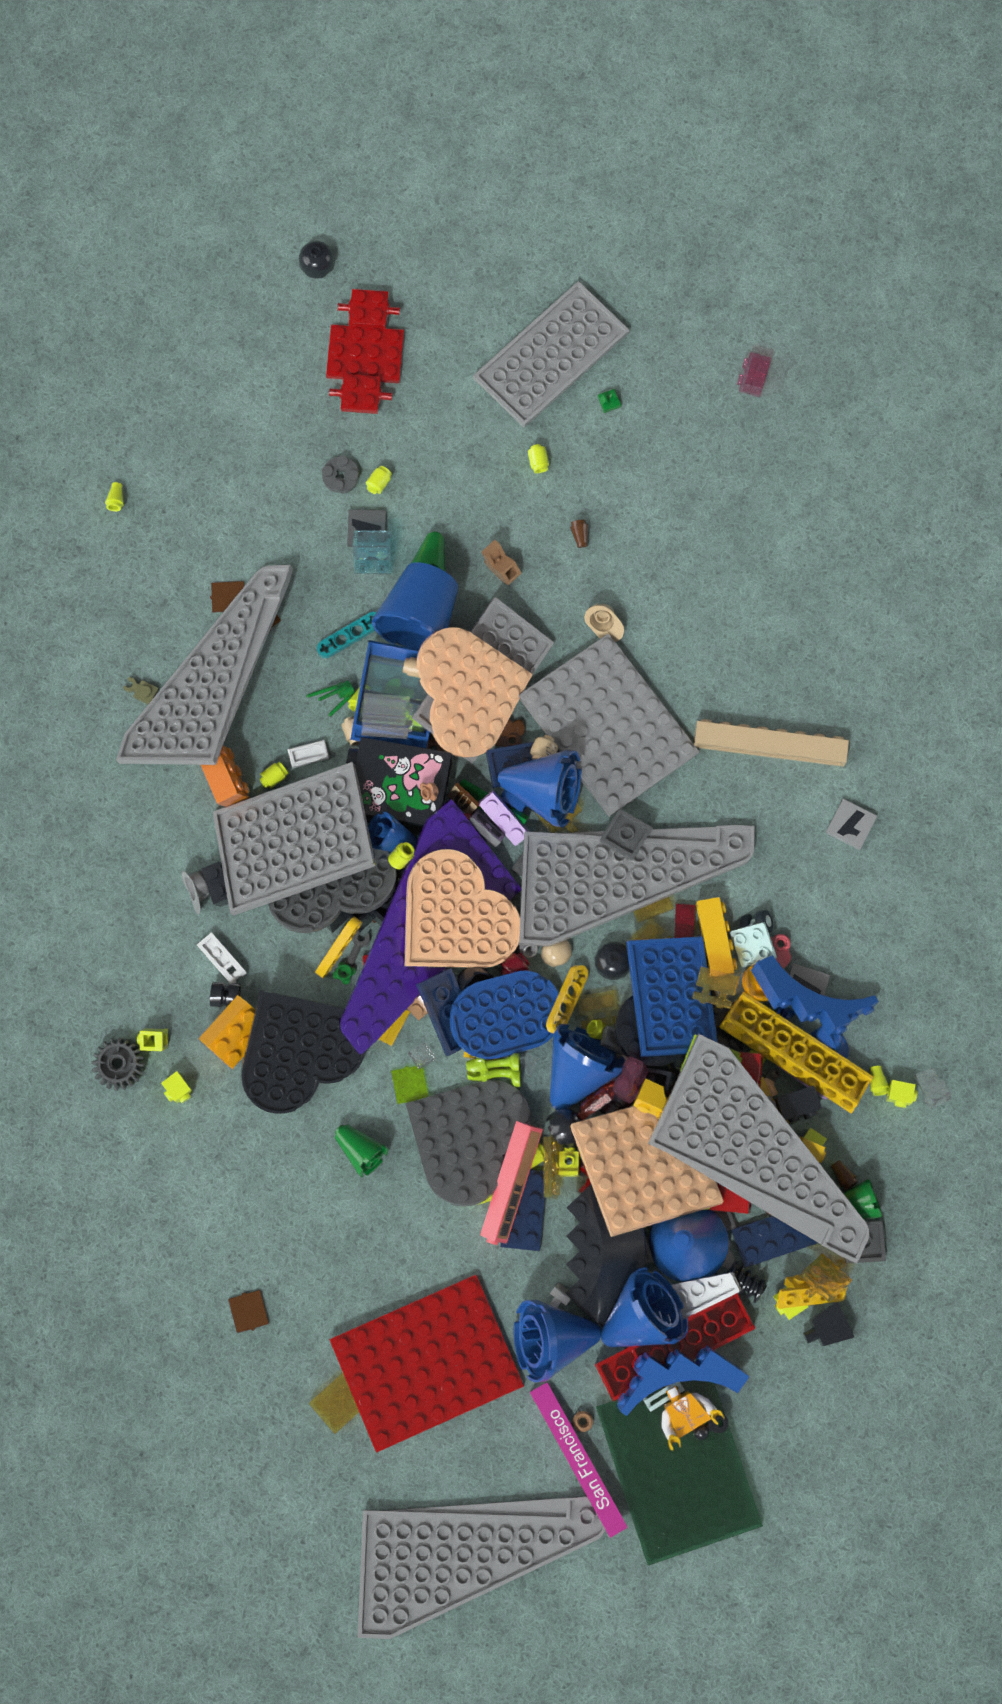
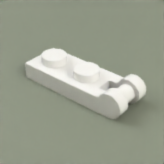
[197,932,247,983]

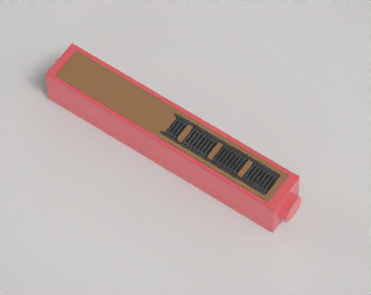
[480,1121,543,1245]

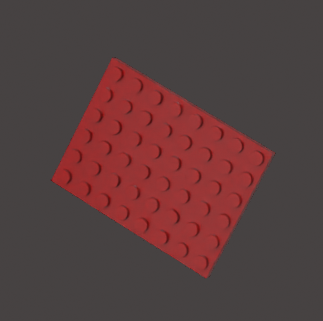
[329,1275,524,1453]

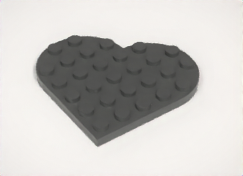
[268,848,397,933]
[405,1080,531,1207]

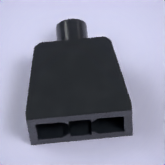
[803,1302,854,1346]

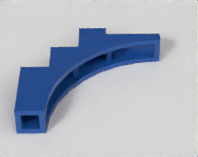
[751,955,879,1036]
[617,1345,749,1416]

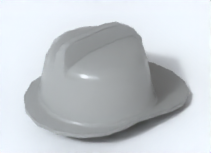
[181,871,209,914]

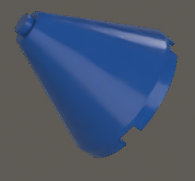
[498,750,582,827]
[550,1024,626,1110]
[649,1209,729,1282]
[601,1267,689,1347]
[513,1299,602,1382]

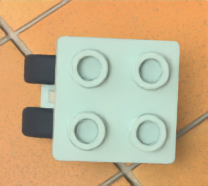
[730,910,777,968]

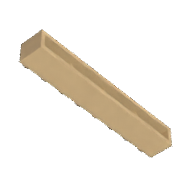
[694,719,849,767]

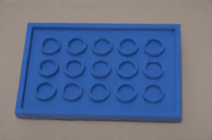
[626,937,718,1057]

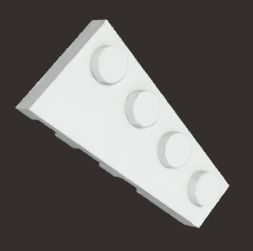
[671,1272,742,1319]

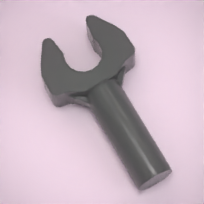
[346,931,370,966]

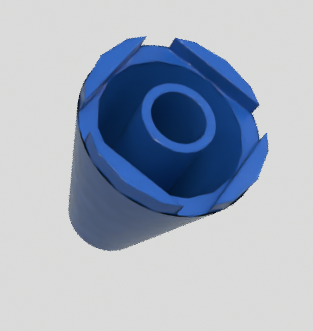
[368,812,418,852]

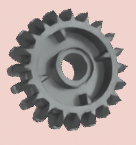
[91,1037,145,1091]

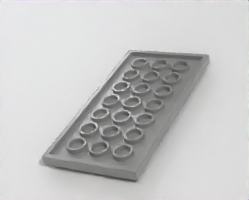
[473,281,629,428]
[411,597,554,763]

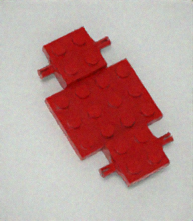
[326,289,404,414]

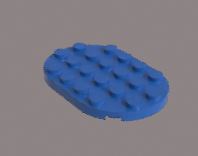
[450,971,562,1059]

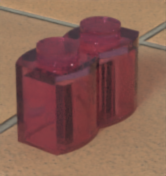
[613,1057,648,1103]

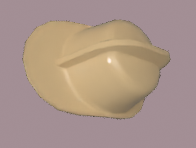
[584,603,624,642]

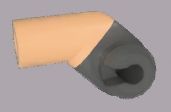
[764,1068,780,1097]

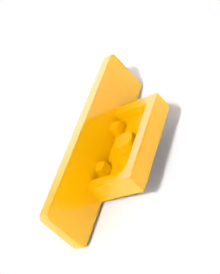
[776,1273,848,1309]

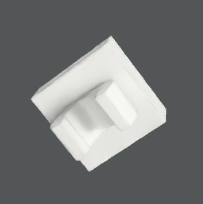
[550,1283,571,1307]

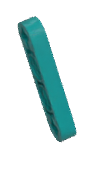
[317,612,376,658]

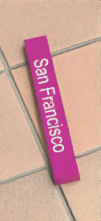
[530,1383,628,1538]

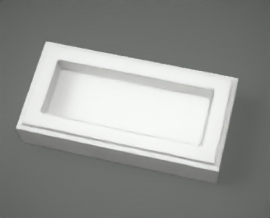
[288,740,329,768]

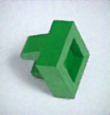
[597,389,621,413]

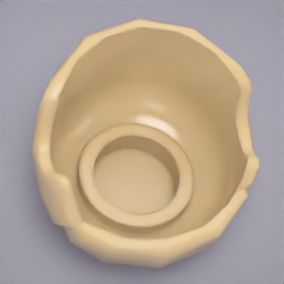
[541,940,572,967]

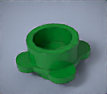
[333,962,356,985]

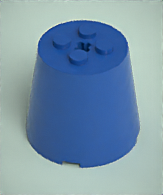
[372,562,459,649]

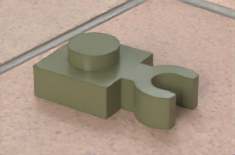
[123,677,159,705]

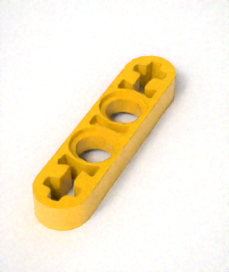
[315,916,362,979]
[546,965,588,1033]

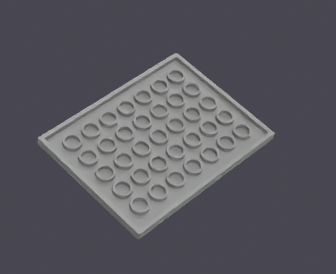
[519,634,699,817]
[213,762,376,916]

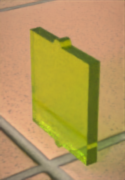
[391,1065,429,1105]

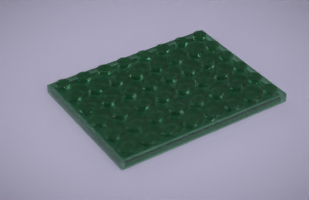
[595,1380,763,1566]

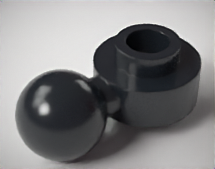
[693,1414,729,1440]

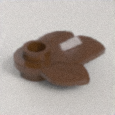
[494,719,525,747]

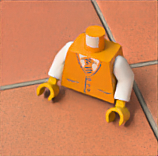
[662,1385,725,1450]

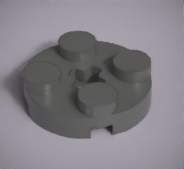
[322,455,359,494]

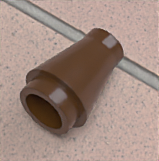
[570,519,588,548]
[831,1160,858,1191]

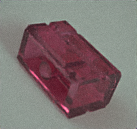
[737,352,771,397]

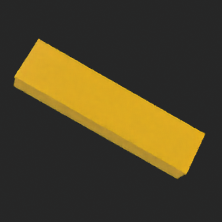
[719,992,874,1114]

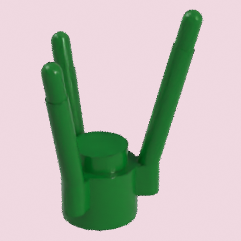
[306,680,355,717]

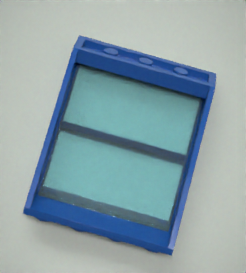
[350,640,429,748]

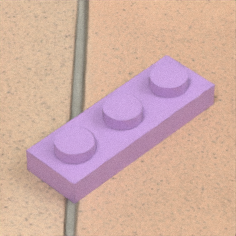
[478,790,529,846]

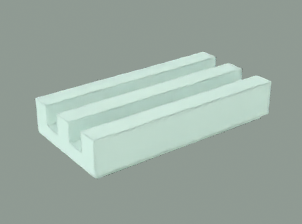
[643,1382,684,1412]

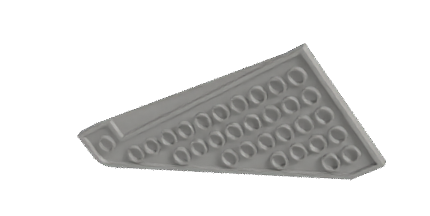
[116,565,293,765]
[648,1034,869,1263]

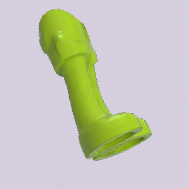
[466,1053,521,1087]

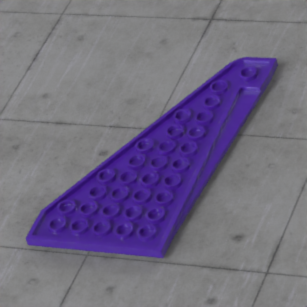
[340,800,522,1054]

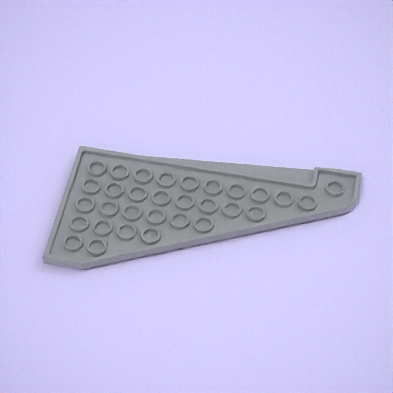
[519,825,755,946]
[358,1496,605,1639]

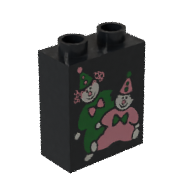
[346,737,452,832]

